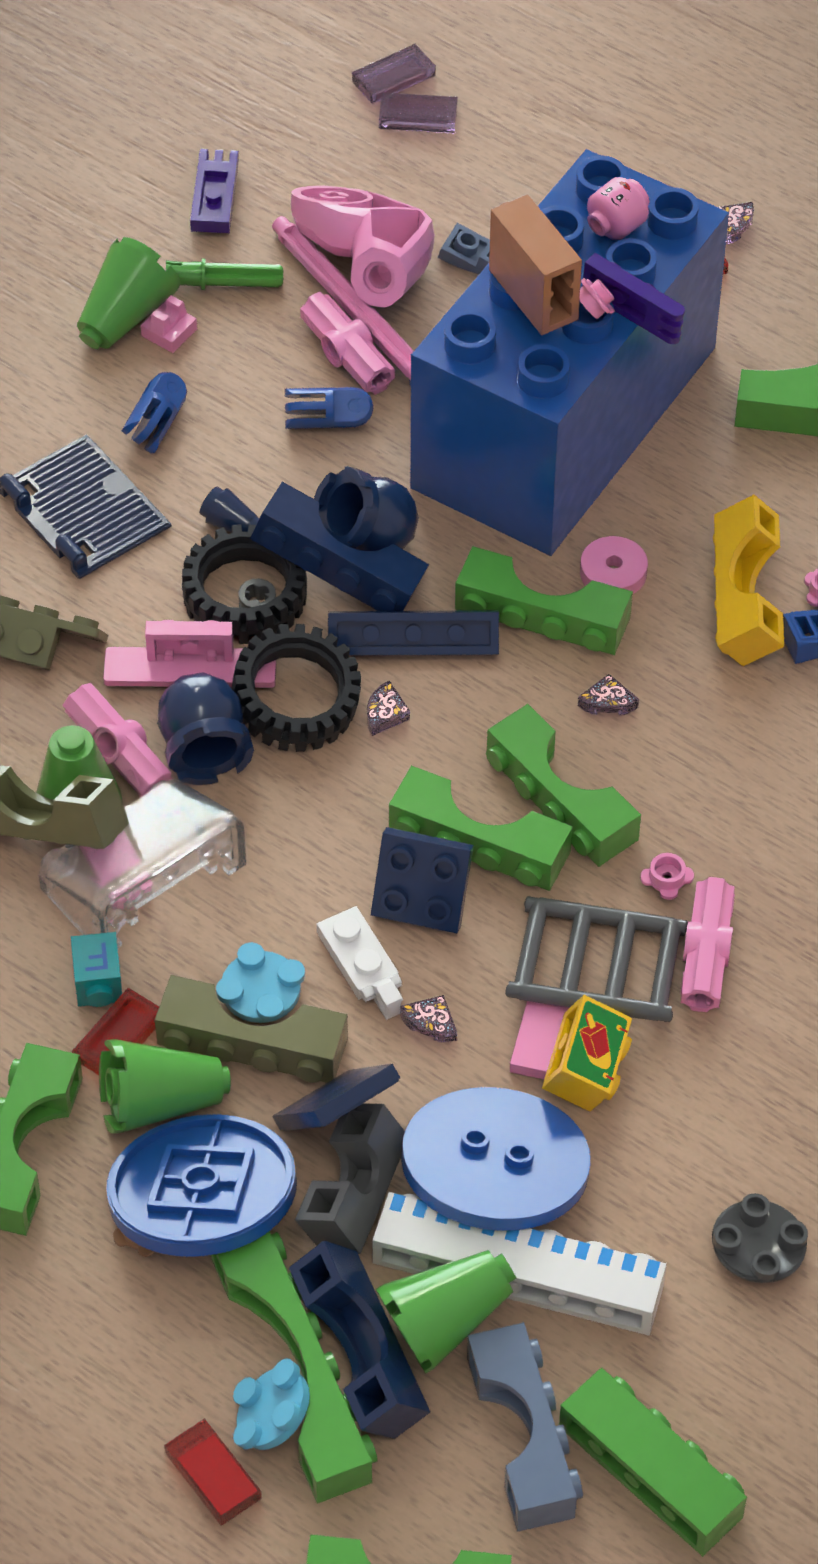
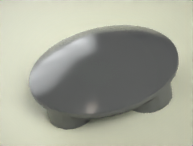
[712,1193,808,1283]

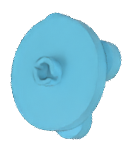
[216,942,305,1023]
[233,1359,310,1450]

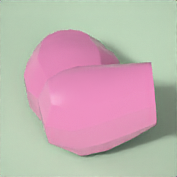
[291,186,434,307]

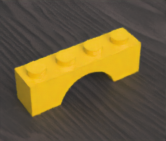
[713,494,784,666]

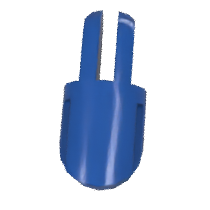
[121,372,187,453]
[285,387,374,429]

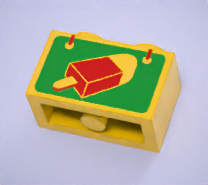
[542,995,632,1112]

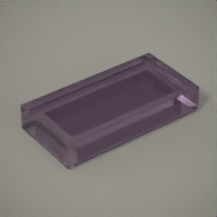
[352,44,436,104]
[379,92,458,133]

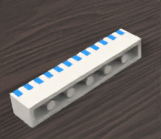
[372,1192,666,1336]

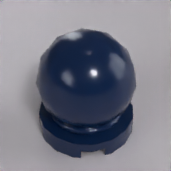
[314,466,419,551]
[157,672,254,785]

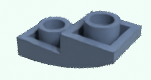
[437,223,490,274]

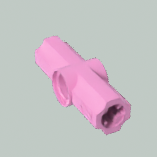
[300,292,395,395]
[62,683,173,802]
[681,877,735,1012]

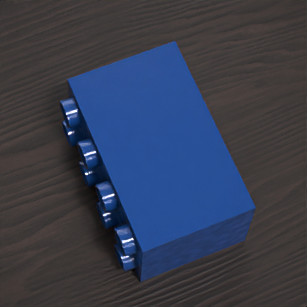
[410,149,729,556]

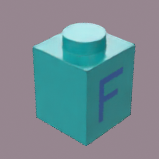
[71,932,123,1007]

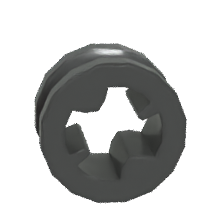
[238,578,276,608]

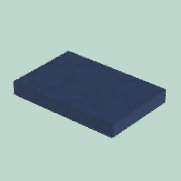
[272,1063,400,1131]

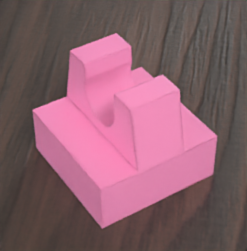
[141,295,197,353]

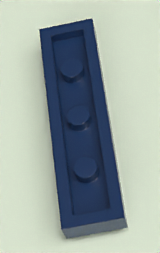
[328,610,499,655]

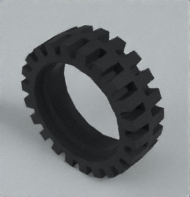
[182,524,307,644]
[232,623,361,752]

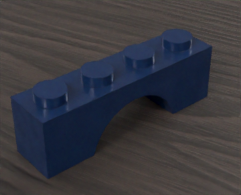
[250,481,429,611]
[289,1241,431,1439]

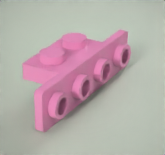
[103,620,276,688]

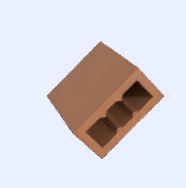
[489,194,582,335]

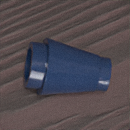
[199,486,259,533]

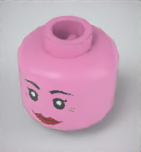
[587,177,650,240]

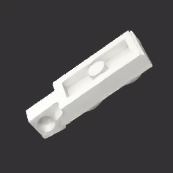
[317,906,403,1020]

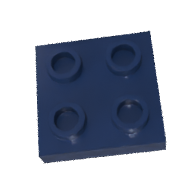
[371,827,474,934]

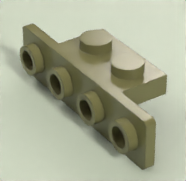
[0,596,109,670]

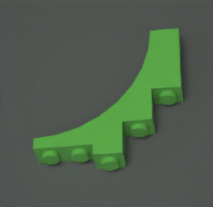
[734,364,818,436]

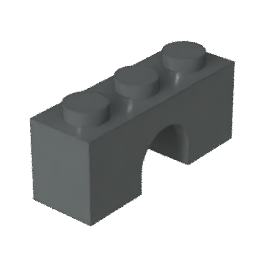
[295,1104,405,1254]

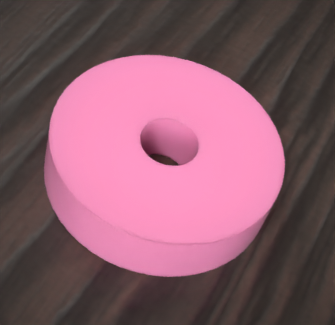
[580,536,648,594]

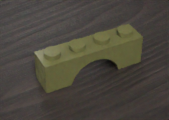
[0,765,130,849]
[155,975,348,1083]

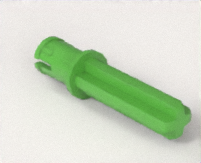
[166,258,283,290]

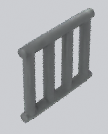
[505,896,688,1022]

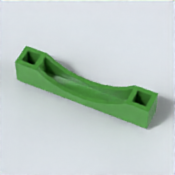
[211,1231,378,1504]

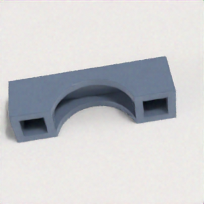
[467,1323,583,1532]

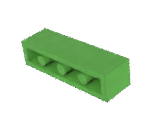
[559,1367,747,1557]

